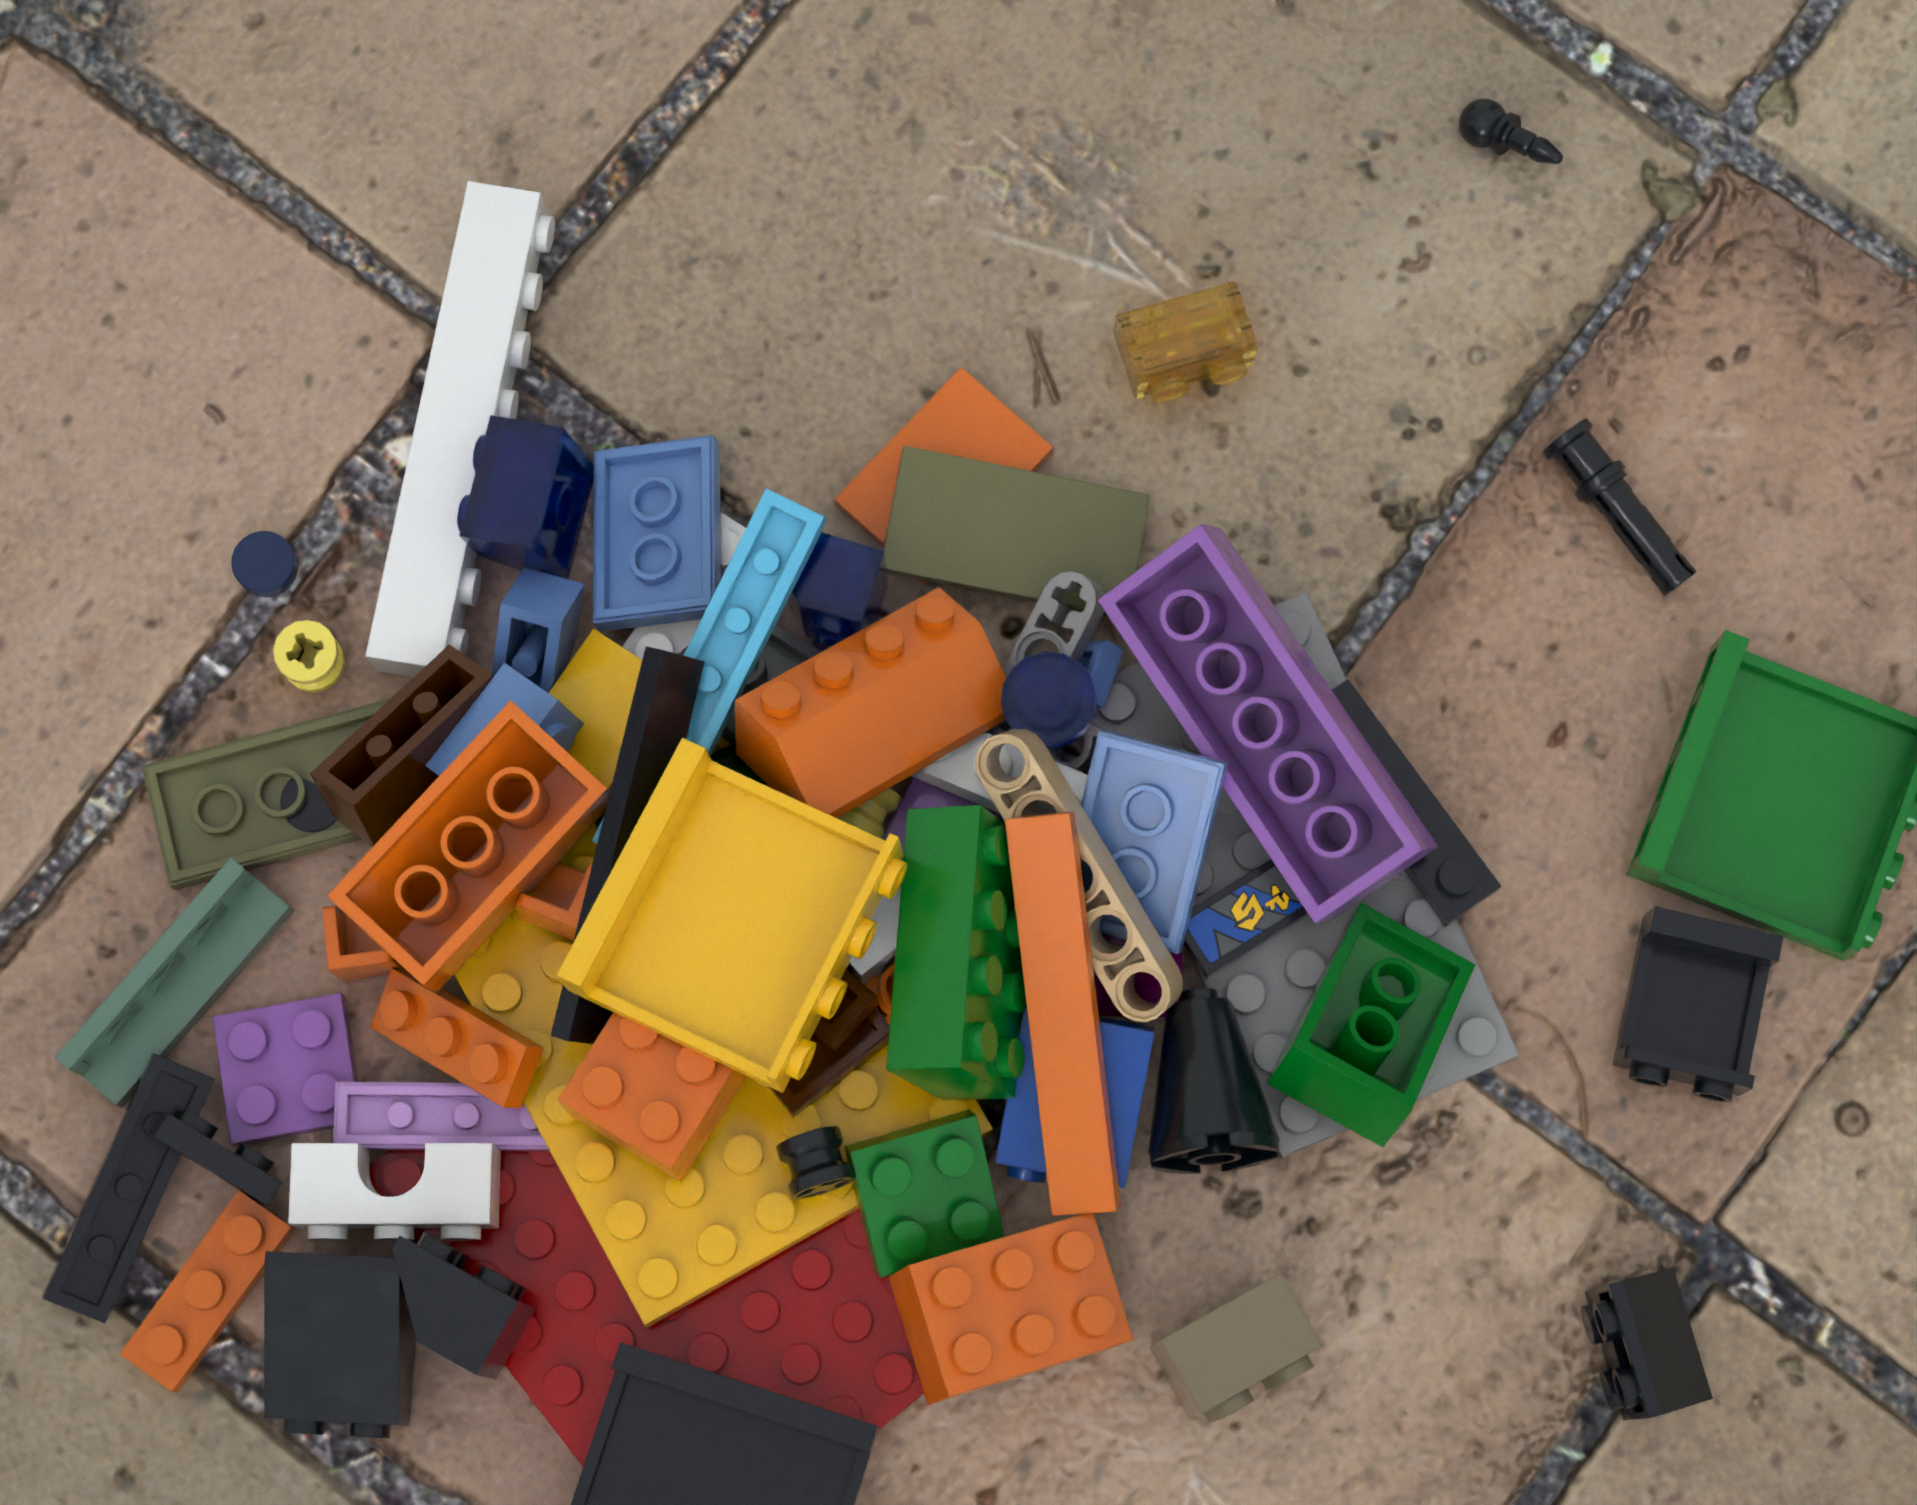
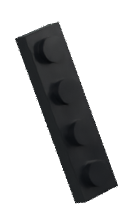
[1332,679,1501,927]
[41,1053,215,1323]

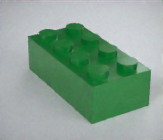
[886,805,1027,1100]

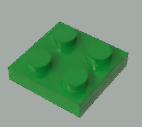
[844,1109,1005,1278]

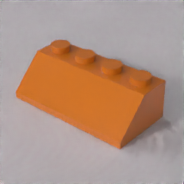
[735,587,1019,818]
[327,700,610,992]

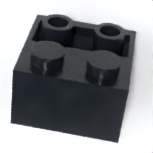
[393,1232,535,1380]
[1581,1268,1713,1421]

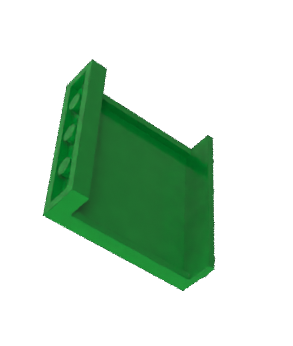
[1626,630,1917,961]

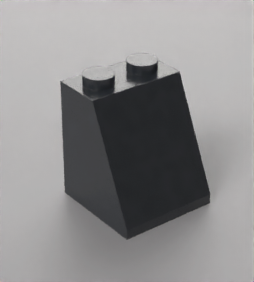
[264,1251,416,1438]

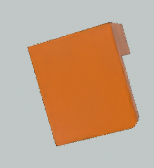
[515,863,592,940]
[322,905,405,982]

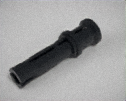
[1542,418,1697,596]

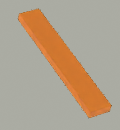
[1005,811,1121,1216]

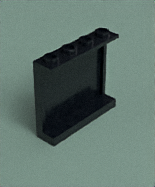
[571,1342,879,1505]

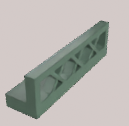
[54,858,294,1108]

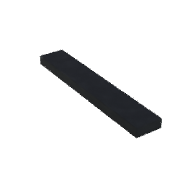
[551,646,705,1044]

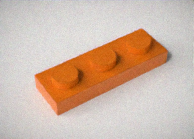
[370,968,544,1108]
[120,1190,296,1393]

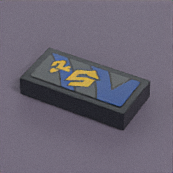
[1184,859,1309,978]

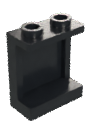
[1612,906,1783,1102]

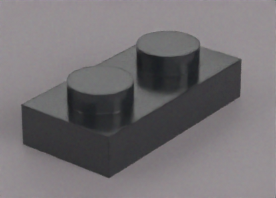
[148,1108,282,1205]

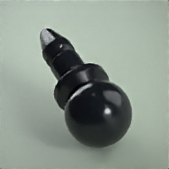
[1459,98,1563,164]

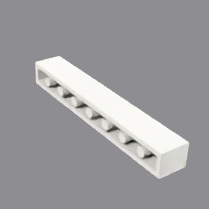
[365,181,555,678]

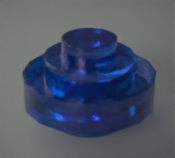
[1001,651,1097,749]

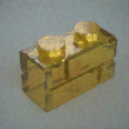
[1113,281,1258,402]

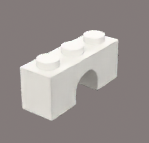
[288,1143,501,1241]

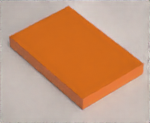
[834,367,1053,587]

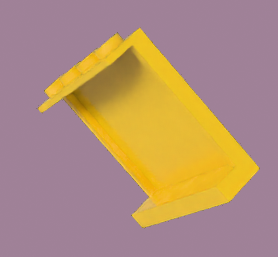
[557,738,908,1093]

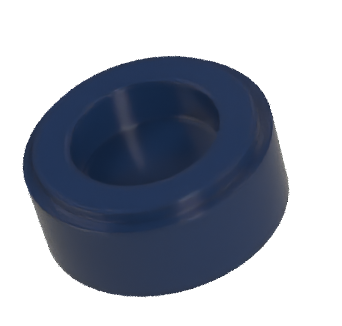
[231,531,298,597]

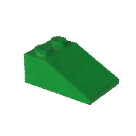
[1267,902,1476,1147]

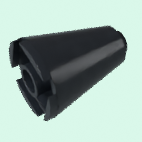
[1148,988,1280,1174]

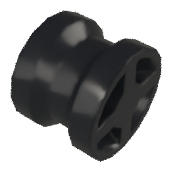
[776,1126,856,1200]

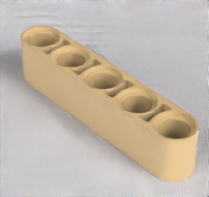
[975,729,1183,1022]

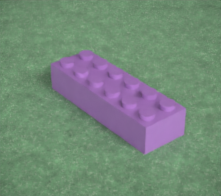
[1098,524,1439,924]

